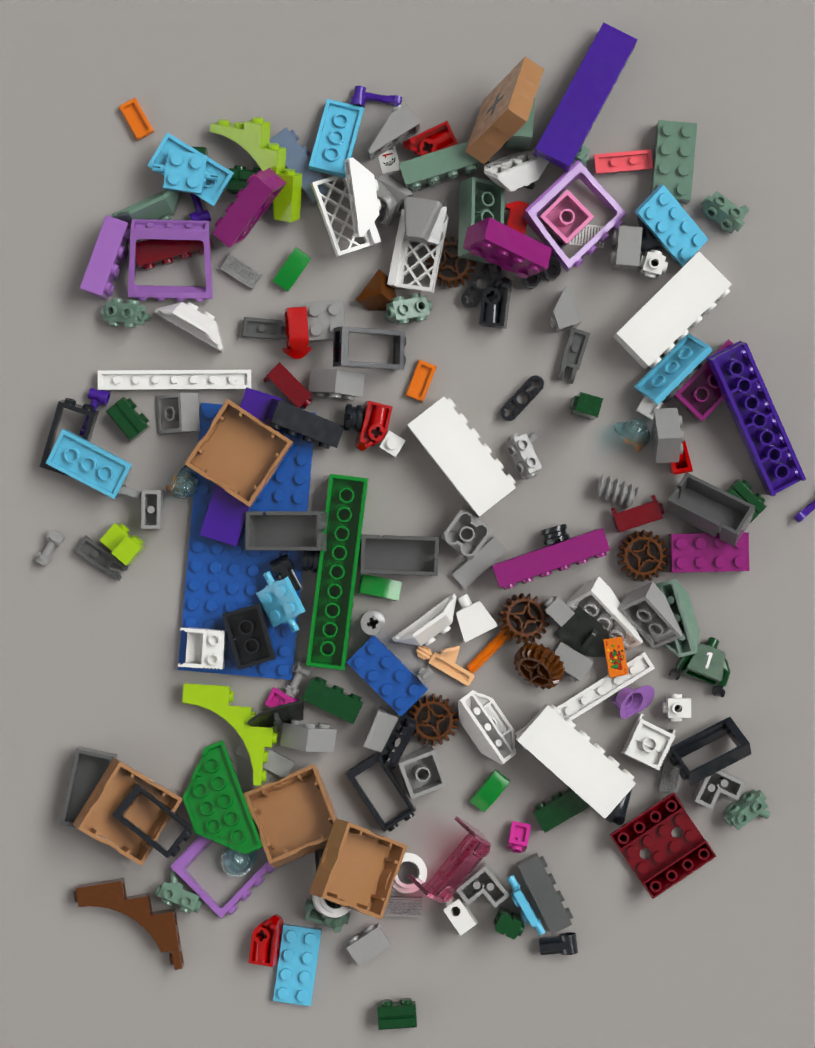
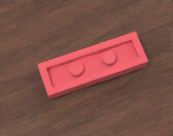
[594,149,653,175]

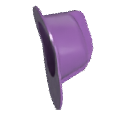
[612,685,655,719]

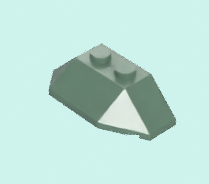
[110,189,183,225]
[656,579,700,657]

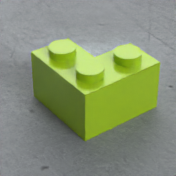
[100,523,146,566]

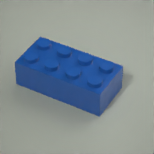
[346,635,428,716]

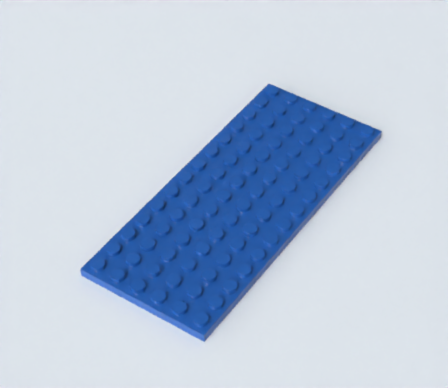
[178,403,316,680]

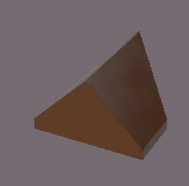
[356,269,397,311]

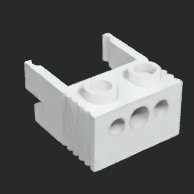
[178,627,227,669]
[621,713,676,771]

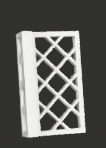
[311,176,381,257]
[387,209,449,293]

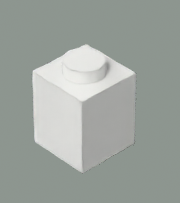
[379,431,406,458]

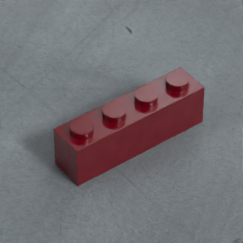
[136,236,214,271]

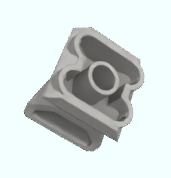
[374,173,414,226]
[404,196,447,245]
[440,507,494,560]

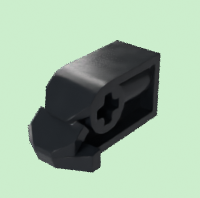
[479,277,512,329]

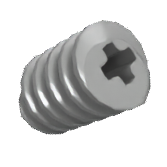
[596,473,639,508]
[360,610,385,635]

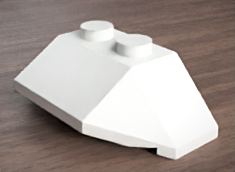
[484,148,549,192]
[344,158,381,238]
[154,302,224,352]
[392,593,457,646]
[458,690,516,765]

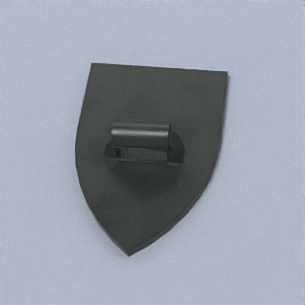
[554,606,609,657]
[247,700,304,732]

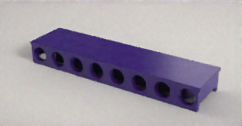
[533,22,638,173]
[706,341,806,497]
[200,387,284,546]

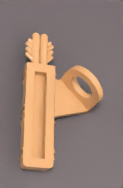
[415,645,475,686]

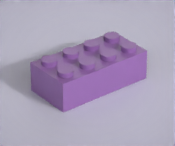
[80,215,131,300]

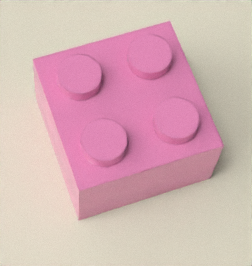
[539,189,594,246]

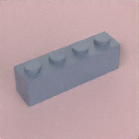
[270,127,333,206]

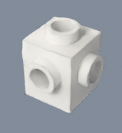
[639,250,668,279]
[662,694,691,721]

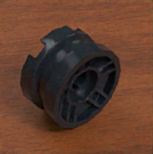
[344,404,363,432]
[540,524,570,545]
[302,551,320,573]

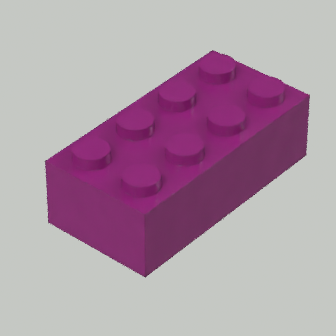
[212,168,287,248]
[463,217,552,278]
[673,339,733,423]
[669,532,750,573]

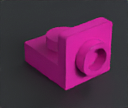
[265,687,299,708]
[507,821,531,853]

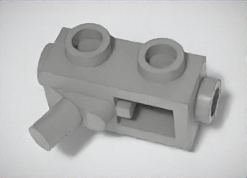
[506,432,542,480]

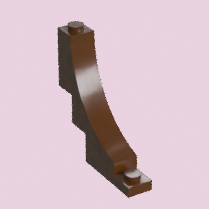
[74,878,184,970]

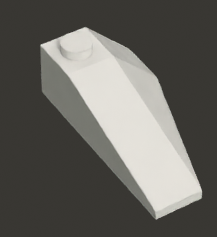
[566,576,643,650]

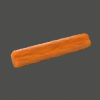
[467,629,511,673]

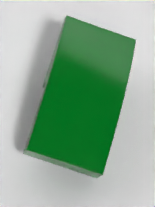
[273,247,311,292]
[358,574,402,601]
[470,769,510,812]

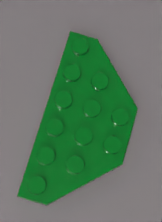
[182,740,263,855]

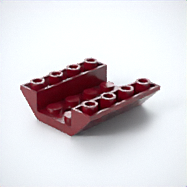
[609,792,717,899]

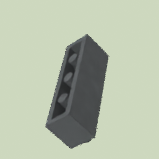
[517,853,573,935]

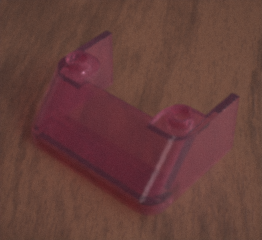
[407,816,491,903]

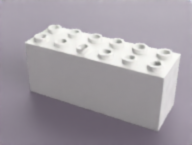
[613,252,732,369]
[407,396,516,517]
[515,704,636,818]

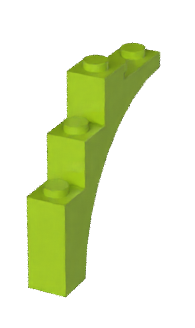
[210,117,302,222]
[182,683,277,786]

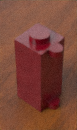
[263,363,313,409]
[611,495,665,533]

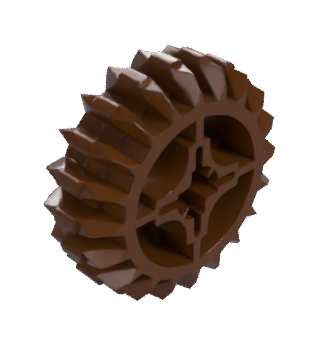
[425,236,476,289]
[617,530,669,582]
[498,593,550,645]
[514,642,565,690]
[408,694,459,746]

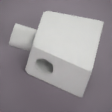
[455,594,498,642]
[440,891,479,936]

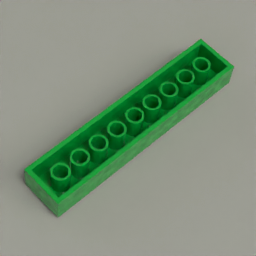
[306,474,369,670]

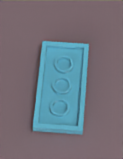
[309,99,364,178]
[147,132,234,207]
[634,184,709,267]
[634,333,713,405]
[46,429,133,499]
[273,924,322,1006]

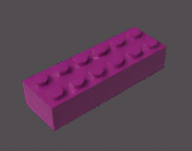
[491,528,610,590]

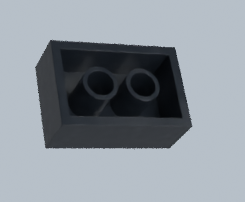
[222,603,277,670]

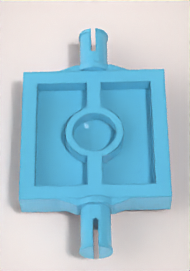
[152,149,219,195]
[256,571,305,633]
[506,874,546,936]

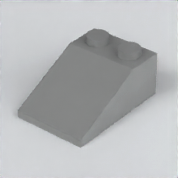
[368,104,420,161]
[618,582,683,649]

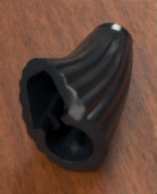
[604,789,632,825]

